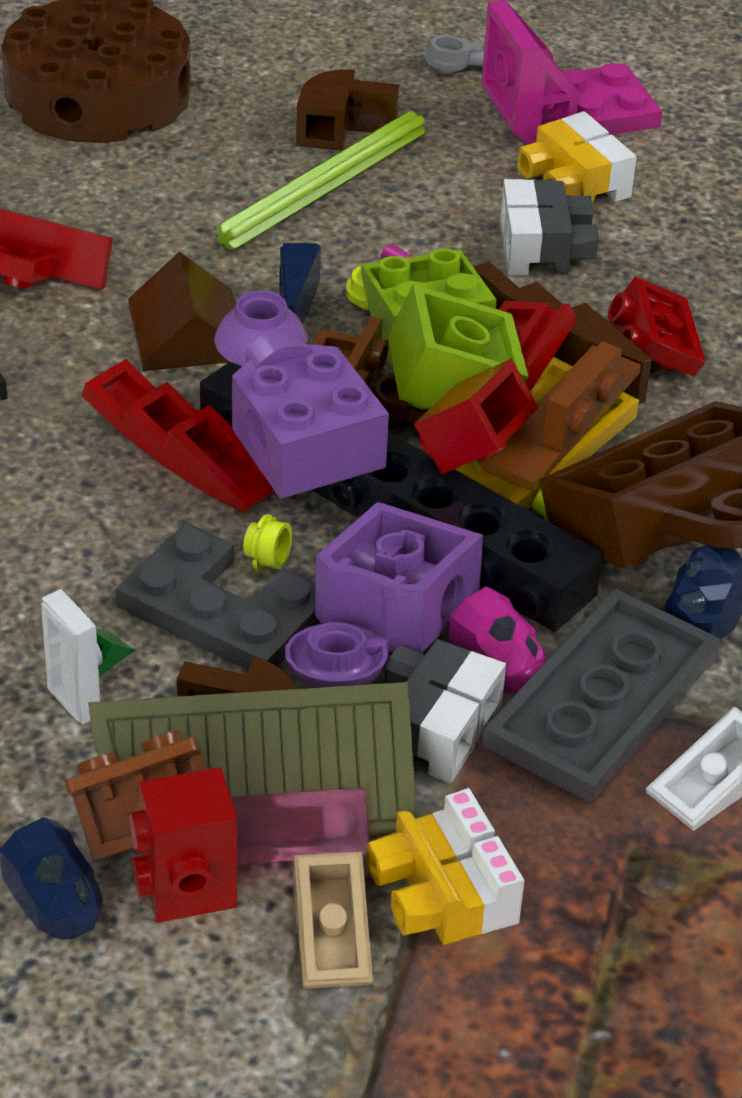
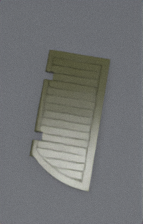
[88,682,417,845]

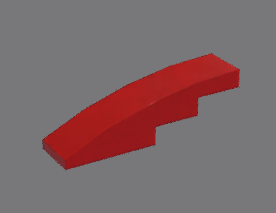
[82,359,275,513]

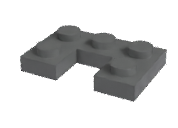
[116,522,320,670]

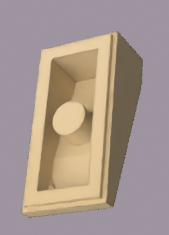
[293,852,373,989]

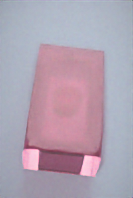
[231,789,369,867]

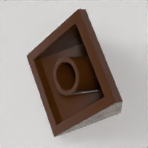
[128,251,236,371]

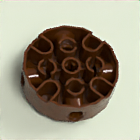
[1,0,191,143]

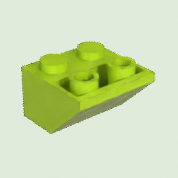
[361,248,496,372]

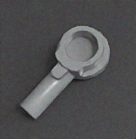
[424,35,484,75]

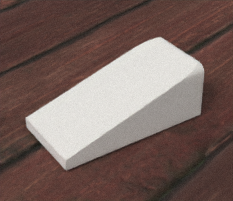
[646,706,742,831]

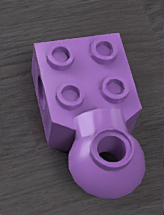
[214,290,389,499]
[285,502,483,688]

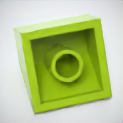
[387,284,528,410]

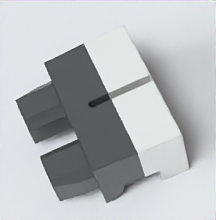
[500,179,599,276]
[384,639,506,785]

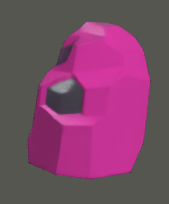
[448,586,547,692]

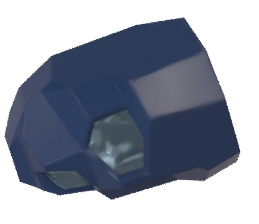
[665,545,742,639]
[0,817,103,939]

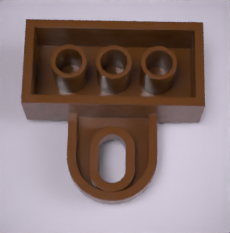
[539,401,742,568]

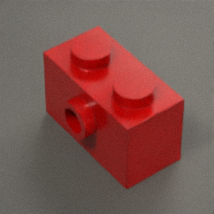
[414,358,539,474]
[129,767,237,923]

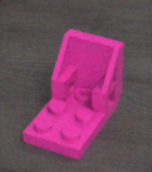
[481,0,662,145]

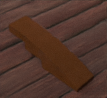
[474,261,652,404]

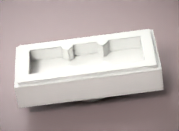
[41,589,102,725]

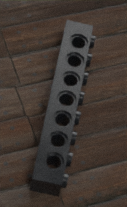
[200,362,603,633]

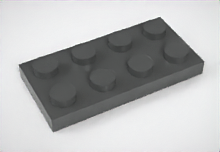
[482,587,721,804]

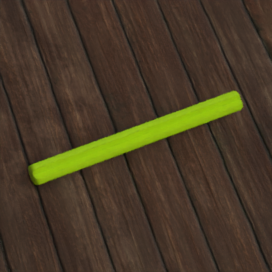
[216,110,426,251]

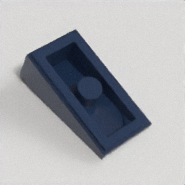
[279,243,321,324]

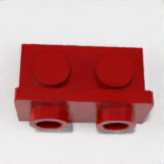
[608,276,706,377]

